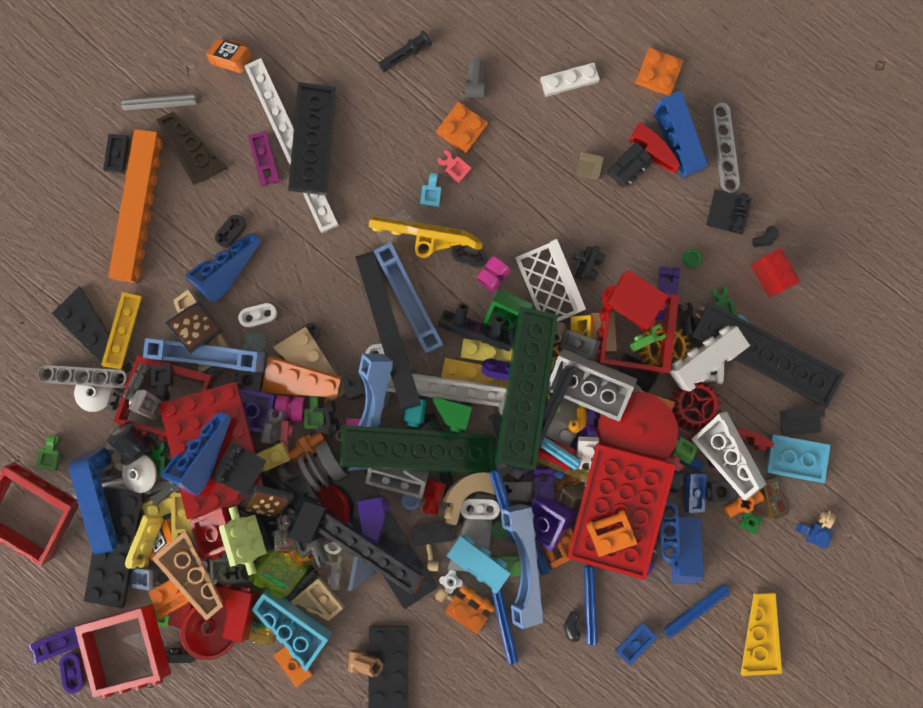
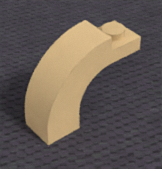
[443,472,496,525]

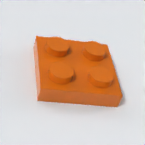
[635,47,684,96]
[436,102,488,154]

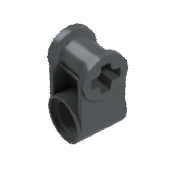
[503,480,534,502]

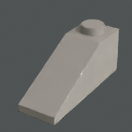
[128,390,163,420]

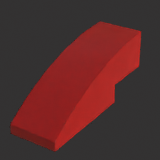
[629,122,680,173]

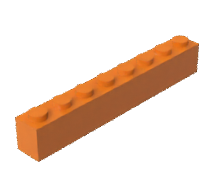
[108,129,164,284]

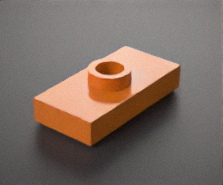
[273,646,313,688]

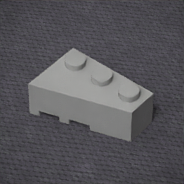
[365,468,429,499]

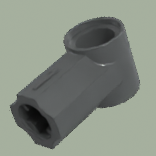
[465,59,485,99]

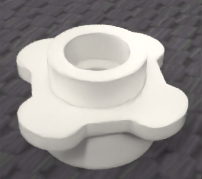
[439,570,462,594]

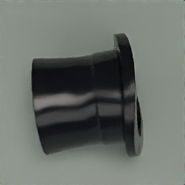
[107,422,154,466]

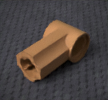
[348,649,383,677]

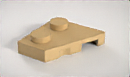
[291,577,345,621]

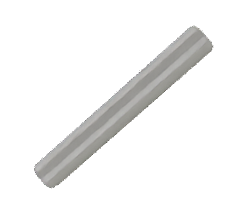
[122,94,197,111]

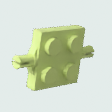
[219,506,267,575]

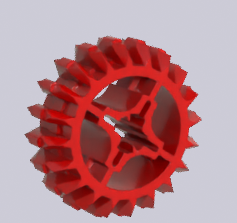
[669,382,722,431]

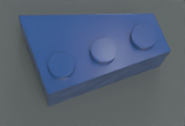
[670,517,704,584]

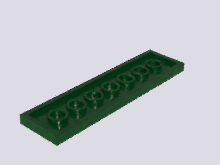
[495,307,558,470]
[340,425,495,474]

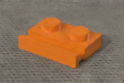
[148,580,190,619]

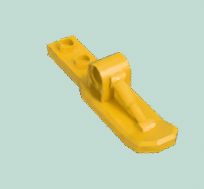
[369,215,482,258]

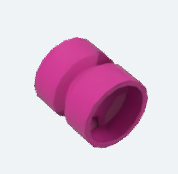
[476,256,511,293]
[274,395,306,422]

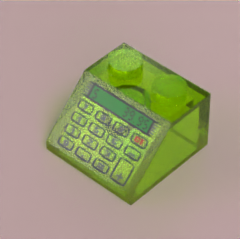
[249,549,307,598]

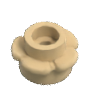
[818,510,836,529]

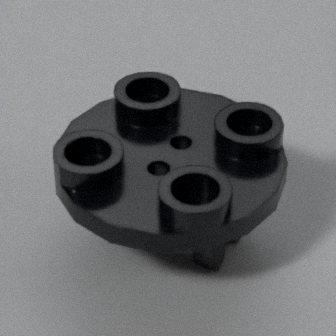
[312,398,339,437]

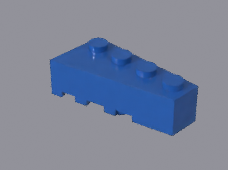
[653,91,708,179]

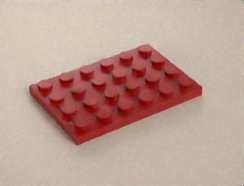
[159,382,264,519]
[567,443,676,580]

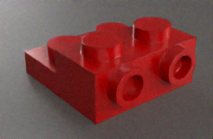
[190,507,230,561]

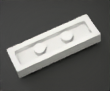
[540,62,600,97]

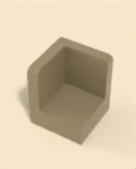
[576,152,604,180]
[557,483,585,513]

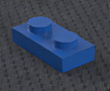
[684,472,707,513]
[615,622,657,666]

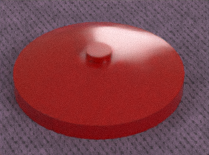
[597,392,678,461]

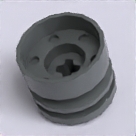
[297,440,348,492]

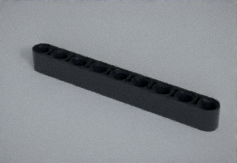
[355,251,421,411]

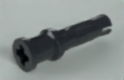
[378,30,432,73]

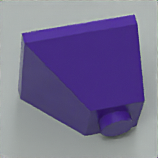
[530,497,577,551]

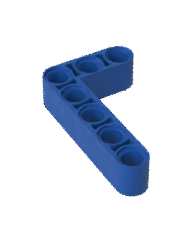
[69,448,118,555]
[660,502,680,564]

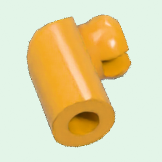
[568,408,587,433]

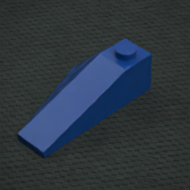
[185,234,261,303]
[161,412,231,496]

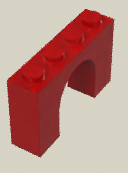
[167,582,258,642]

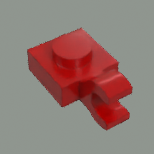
[422,479,446,515]

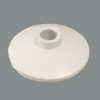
[74,375,112,412]
[122,455,157,493]

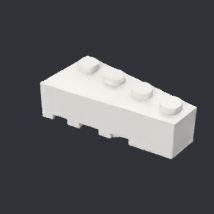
[670,325,750,391]
[691,412,766,500]

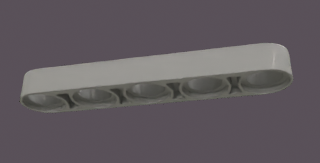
[711,103,740,194]
[37,365,130,388]

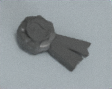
[149,481,180,506]

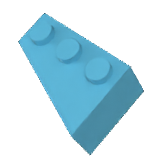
[447,534,510,594]

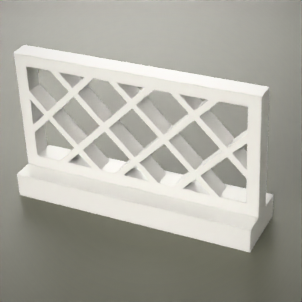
[515,239,587,322]

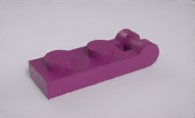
[248,131,280,187]

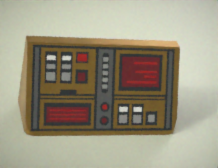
[761,477,788,520]

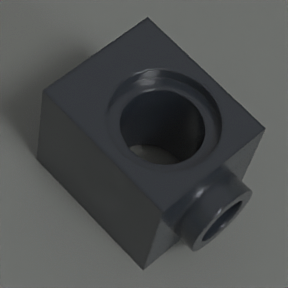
[234,370,264,392]
[706,481,737,503]

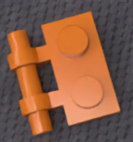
[444,584,495,635]

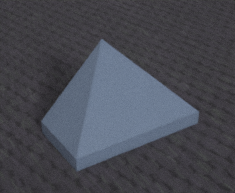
[348,556,376,591]
[130,566,160,591]

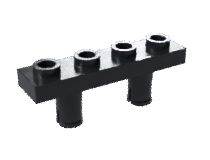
[437,303,512,352]

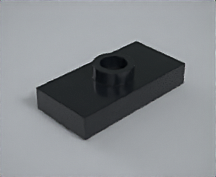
[165,648,197,663]

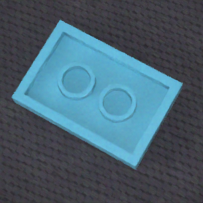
[765,434,831,483]

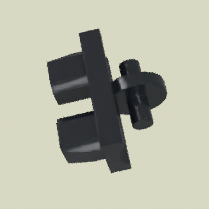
[572,245,606,281]

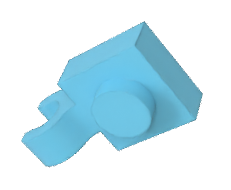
[420,173,441,207]

